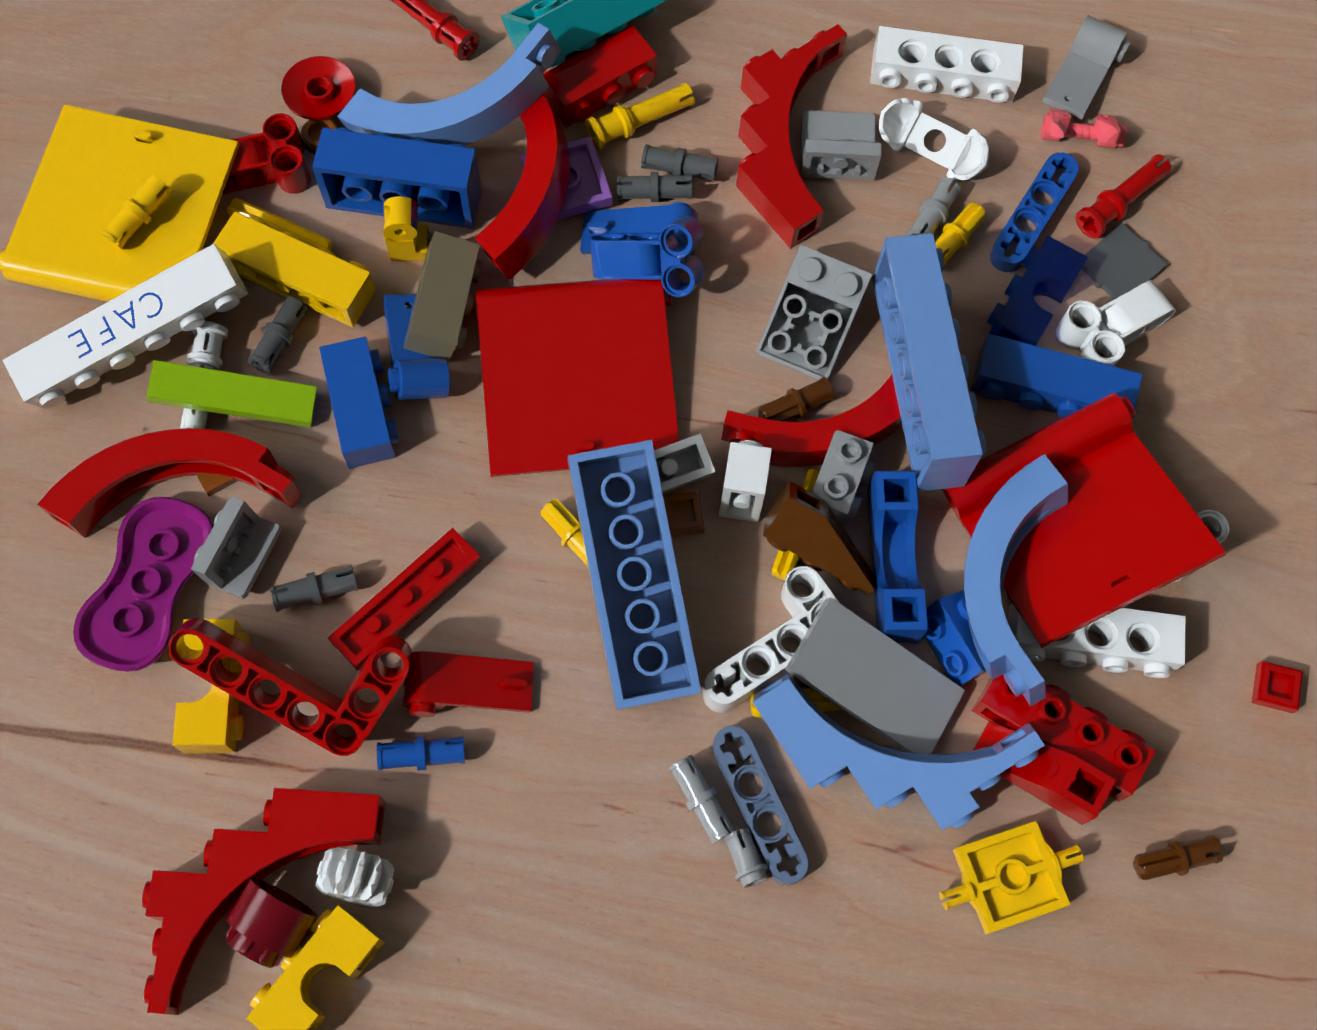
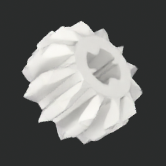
[315,847,395,907]

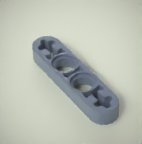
[712,726,808,886]

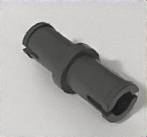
[641,144,719,182]
[617,172,692,202]
[247,296,308,374]
[270,565,358,612]

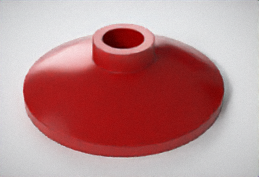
[281,56,356,120]

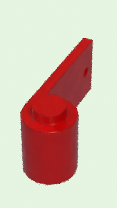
[402,651,534,717]

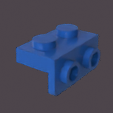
[924,590,987,687]

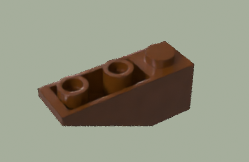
[763,481,874,596]

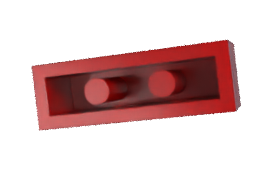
[543,25,657,128]

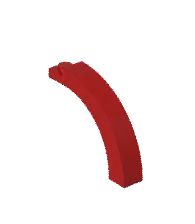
[474,94,570,280]
[721,374,902,467]
[37,428,302,538]

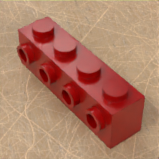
[971,674,1156,802]

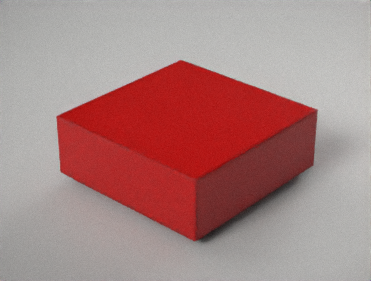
[1251,661,1303,714]

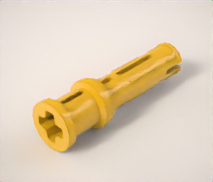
[585,82,695,150]

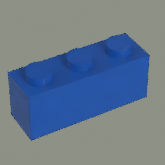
[319,336,400,469]

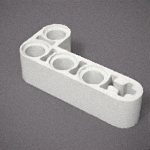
[703,566,839,713]

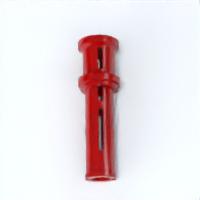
[391,0,480,61]
[1075,154,1172,239]

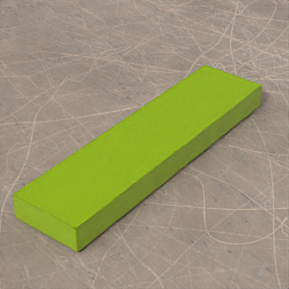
[146,360,317,428]

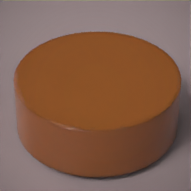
[301,119,338,155]

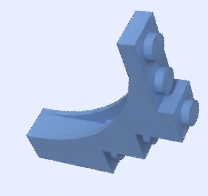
[753,673,1045,830]

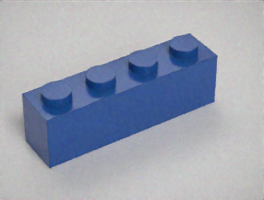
[970,333,1142,418]

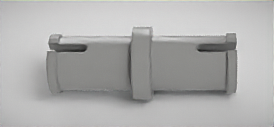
[906,177,961,236]
[668,754,736,844]

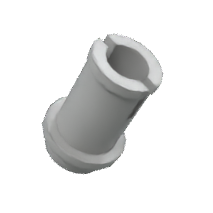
[724,828,768,888]

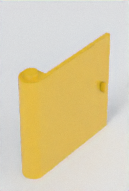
[0,104,240,302]

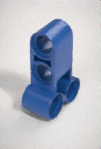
[590,216,705,297]

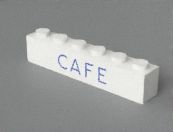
[2,244,249,408]

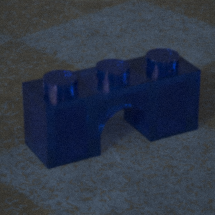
[987,235,1088,346]

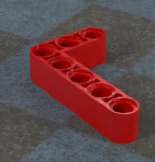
[168,618,412,756]

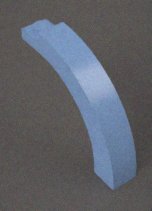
[337,23,561,145]
[964,454,1068,706]

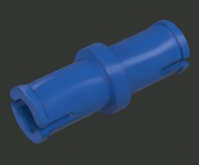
[376,736,465,771]

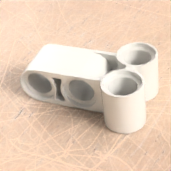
[1056,280,1176,367]

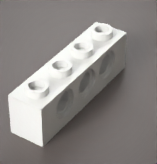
[870,26,1023,103]
[1008,603,1186,678]

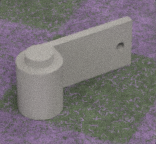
[1042,15,1130,120]

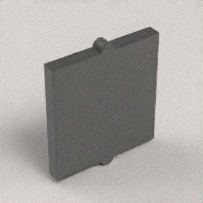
[1076,223,1167,299]

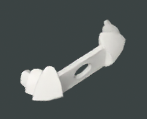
[879,98,990,180]

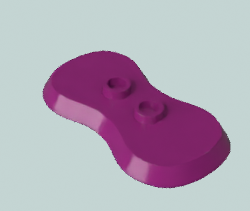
[73,497,214,672]

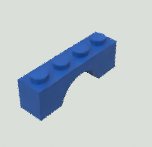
[867,471,928,643]

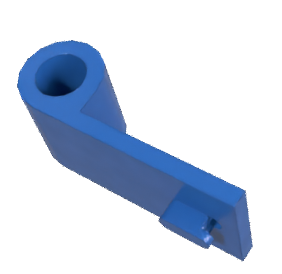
[580,202,698,255]
[383,295,450,400]

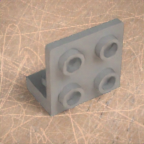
[801,110,881,181]

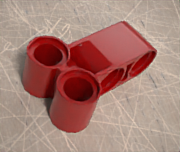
[222,113,311,195]

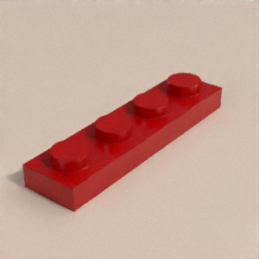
[327,527,482,671]

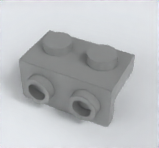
[812,430,875,527]
[191,496,282,599]

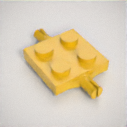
[939,821,1084,935]

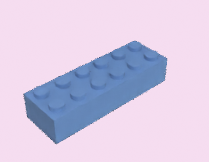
[872,233,986,492]
[568,440,701,710]

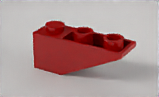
[972,721,1116,825]

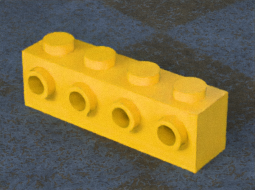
[213,211,376,328]

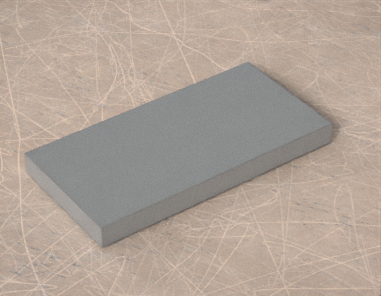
[785,598,965,754]

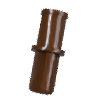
[757,377,835,422]
[1133,835,1223,880]

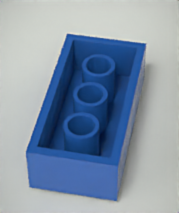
[312,127,482,229]

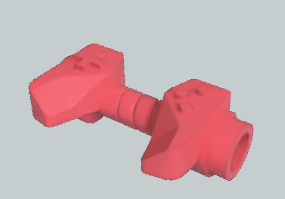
[1040,108,1127,148]

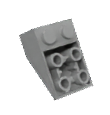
[755,245,873,380]

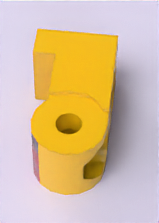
[383,196,429,261]

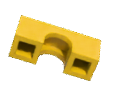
[172,619,250,754]
[246,905,385,1030]

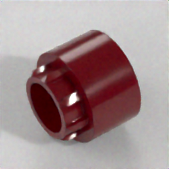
[226,877,318,968]

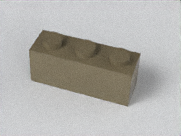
[403,231,482,361]

